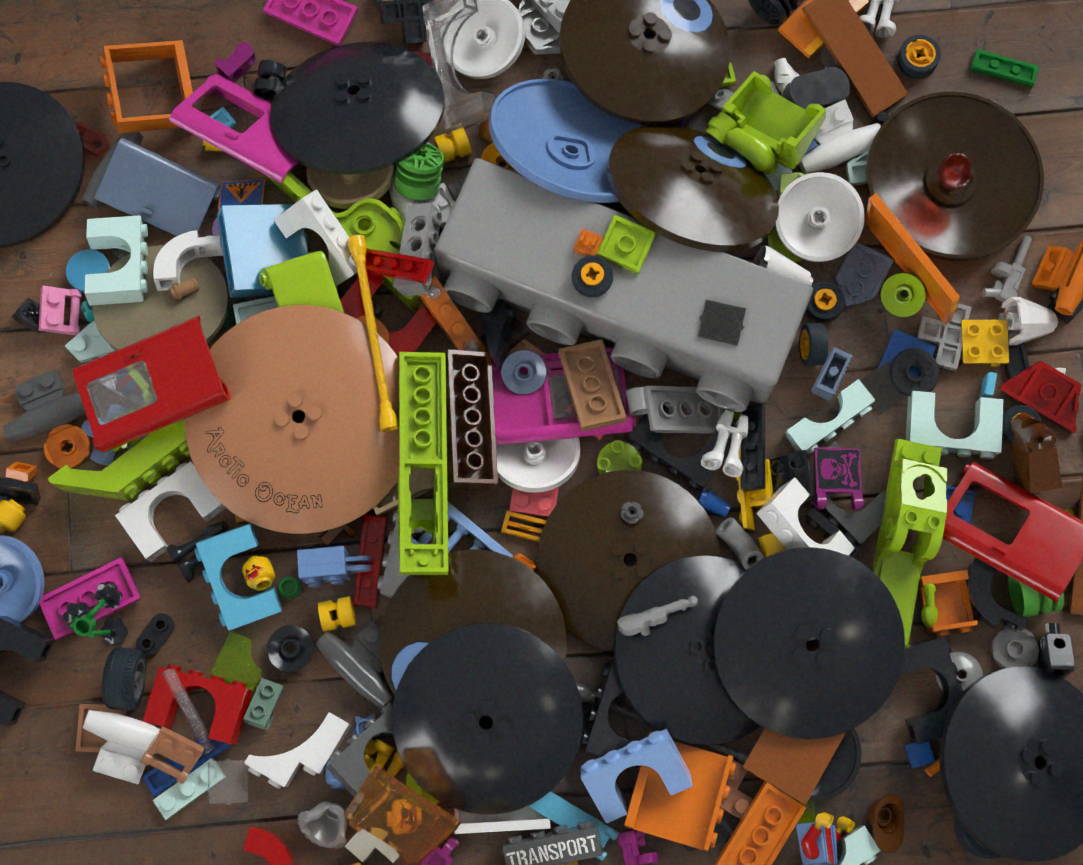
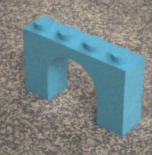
[194,523,283,631]

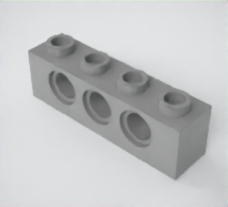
[393,203,443,296]

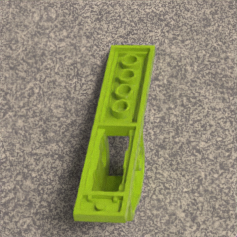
[266,171,420,313]
[398,352,448,575]
[872,439,947,675]

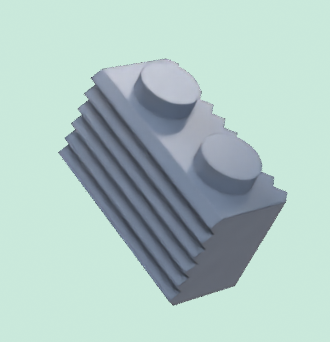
[811,347,853,401]

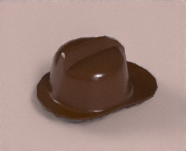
[867,794,905,854]

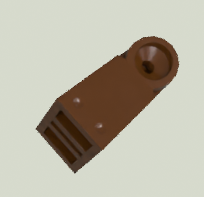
[1011,413,1062,493]

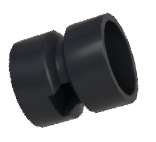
[253,60,287,100]

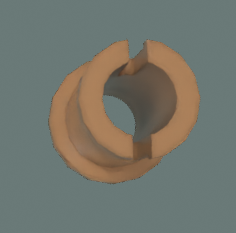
[169,277,199,301]

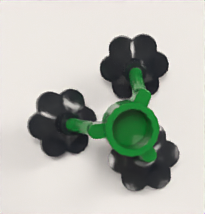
[63,583,128,645]

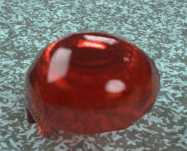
[938,153,972,190]

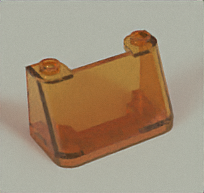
[343,765,461,865]

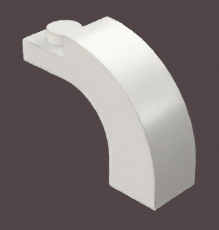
[153,230,223,291]

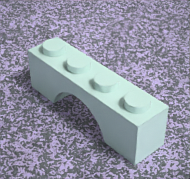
[784,379,875,456]
[801,825,881,865]

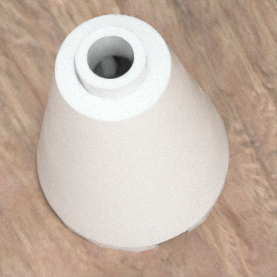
[753,245,813,286]

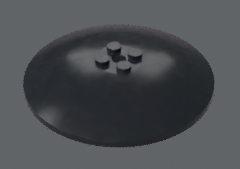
[270,42,445,175]
[392,623,583,815]

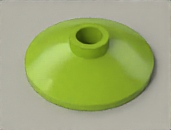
[881,273,926,317]

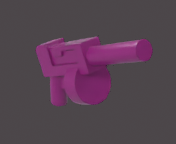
[617,830,658,865]

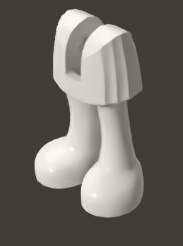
[859,0,899,38]
[701,409,748,477]

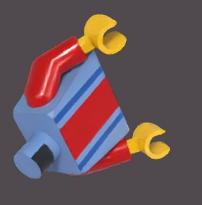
[796,812,855,865]

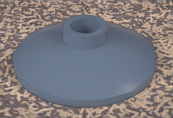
[501,350,547,394]

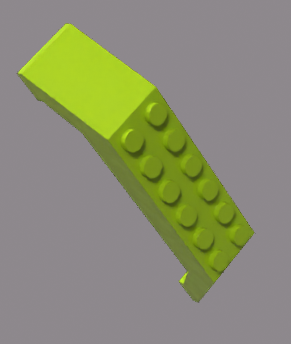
[48,419,191,501]

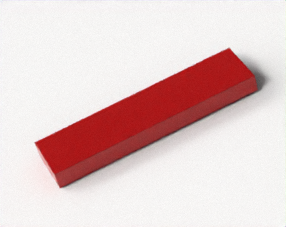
[365,249,434,284]
[353,515,387,608]

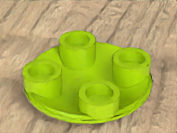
[597,440,642,474]

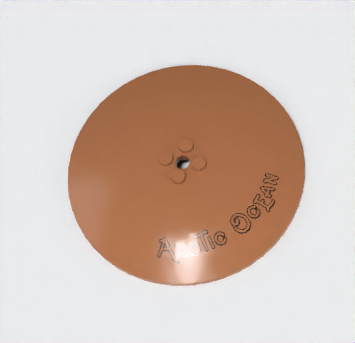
[185,305,399,534]

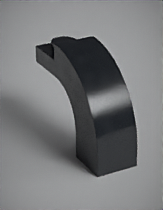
[967,557,1027,632]

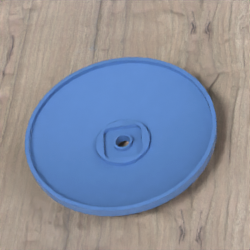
[489,79,648,203]

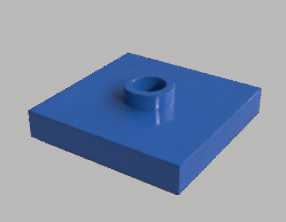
[877,329,937,378]

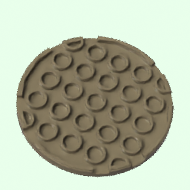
[93,245,229,362]

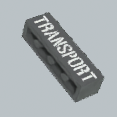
[502,820,604,865]

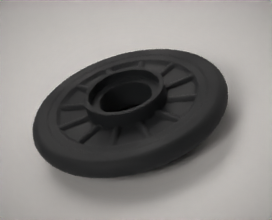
[890,348,939,396]

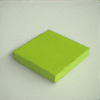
[596,214,657,275]

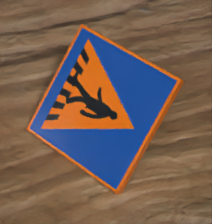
[218,179,266,210]

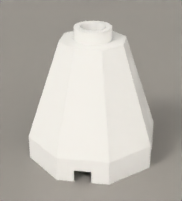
[998,297,1058,345]

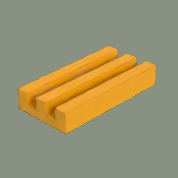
[501,510,547,543]

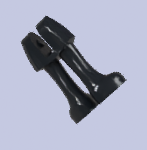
[166,521,229,583]

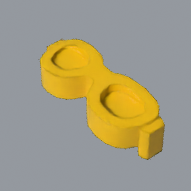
[364,739,377,771]

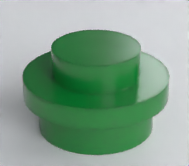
[278,576,301,600]

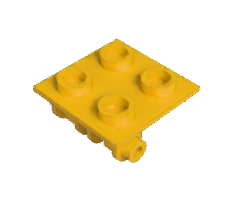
[961,320,1009,367]

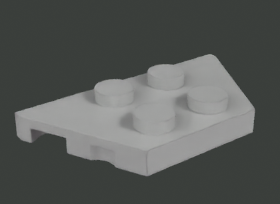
[518,0,560,54]

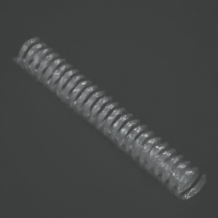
[162,669,215,754]

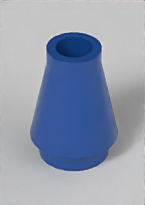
[696,489,731,517]

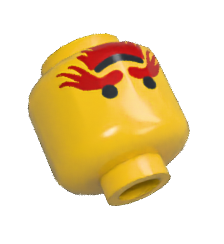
[242,555,275,591]

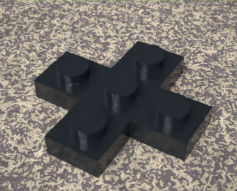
[378,0,443,44]

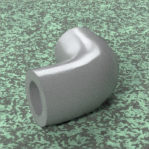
[716,517,765,570]

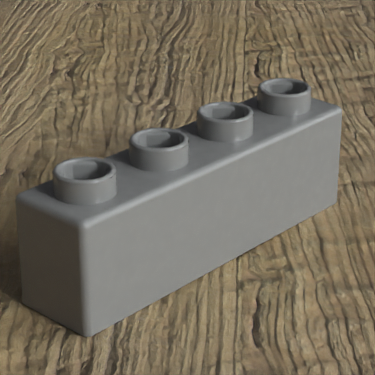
[434,158,813,412]

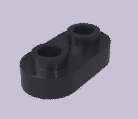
[136,613,175,656]

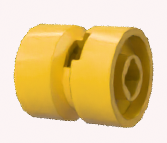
[434,127,472,164]
[318,596,356,632]

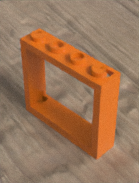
[100,40,196,133]

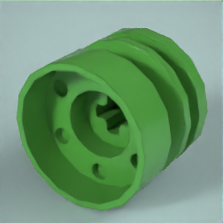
[394,143,444,200]
[1007,575,1064,618]

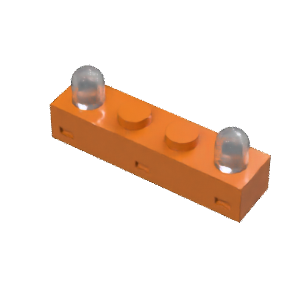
[419,275,485,352]

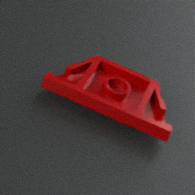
[998,360,1081,433]

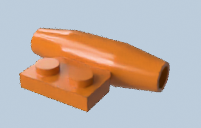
[1032,239,1083,315]

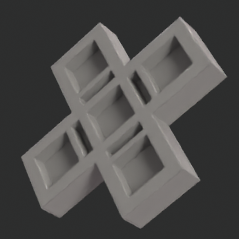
[917,303,972,371]

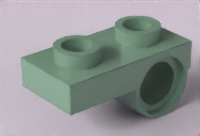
[243,678,284,731]

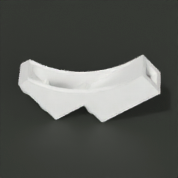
[244,712,352,789]

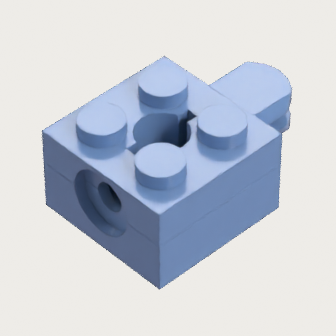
[297,546,371,587]

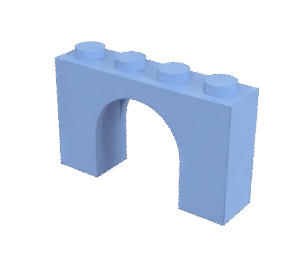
[581,729,693,823]

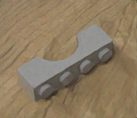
[377,509,425,598]

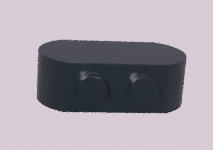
[782,67,850,109]

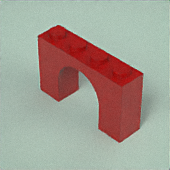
[340,273,437,358]
[142,664,252,746]

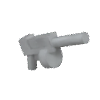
[981,236,1032,302]

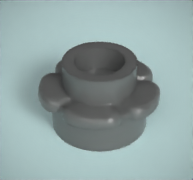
[621,502,644,524]

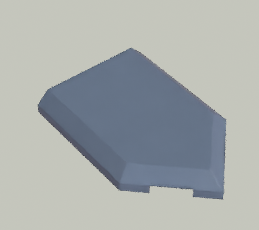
[835,242,894,307]

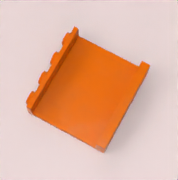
[624,732,736,852]

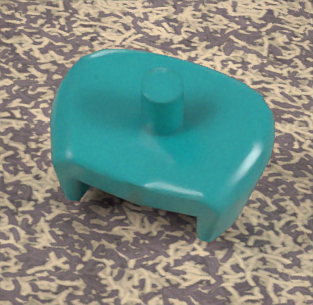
[81,301,95,322]

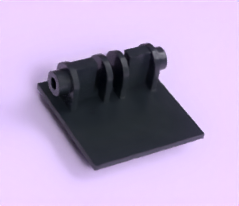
[770,450,813,496]

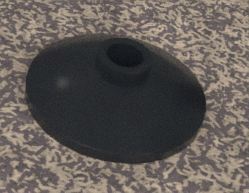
[267,625,314,672]

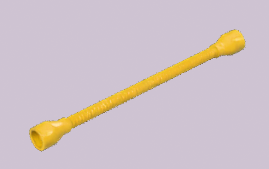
[347,235,399,432]

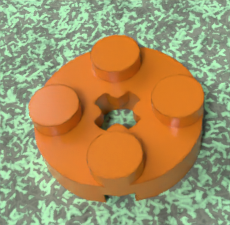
[44,424,91,469]

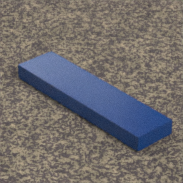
[142,731,232,797]

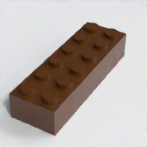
[445,350,498,491]

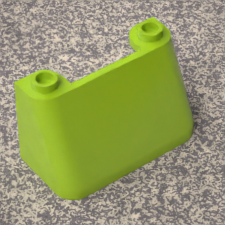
[722,71,826,169]
[259,251,344,313]

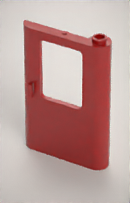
[942,462,1083,602]

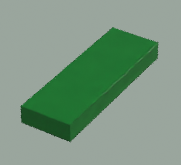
[970,49,1039,88]

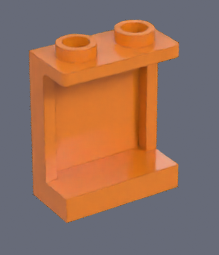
[918,570,978,636]

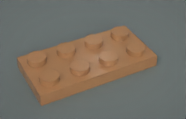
[558,339,626,431]

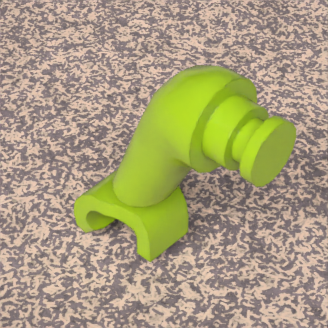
[705,112,778,175]

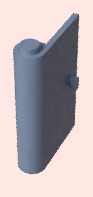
[94,138,222,236]

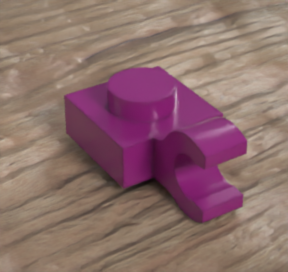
[421,836,460,865]

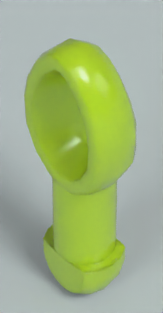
[921,583,938,628]

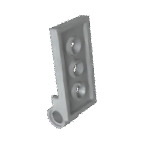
[626,386,724,434]

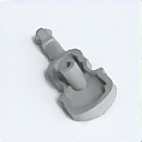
[617,596,698,636]

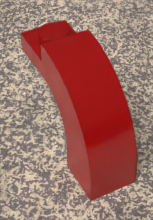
[243,826,295,865]

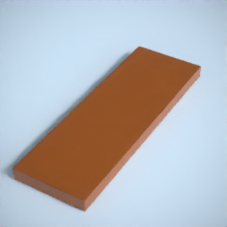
[802,0,908,117]

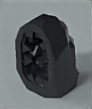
[11,298,45,333]

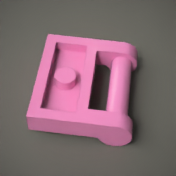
[38,286,82,335]

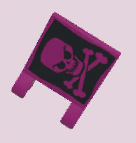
[814,447,864,510]

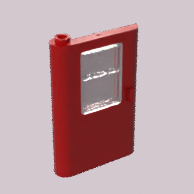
[73,316,231,453]

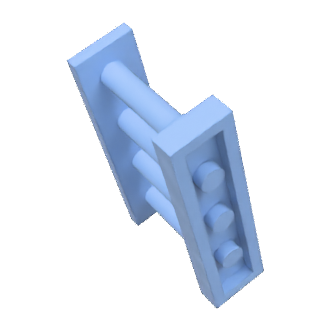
[411,501,513,558]

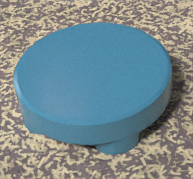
[66,249,111,293]

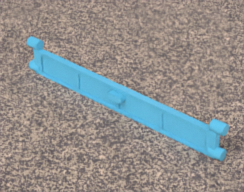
[529,791,619,861]

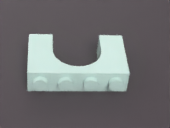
[85,215,148,306]
[906,391,1003,460]

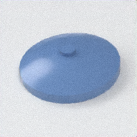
[0,535,45,622]

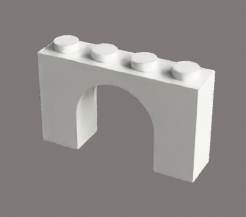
[274,190,358,287]
[115,461,226,562]
[756,477,854,556]

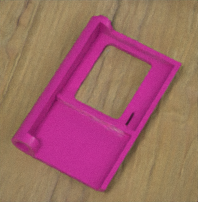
[169,74,299,183]

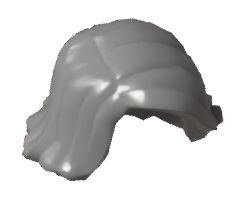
[298,801,348,849]

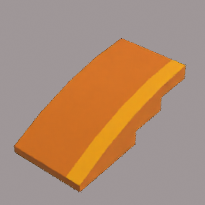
[777,0,869,58]

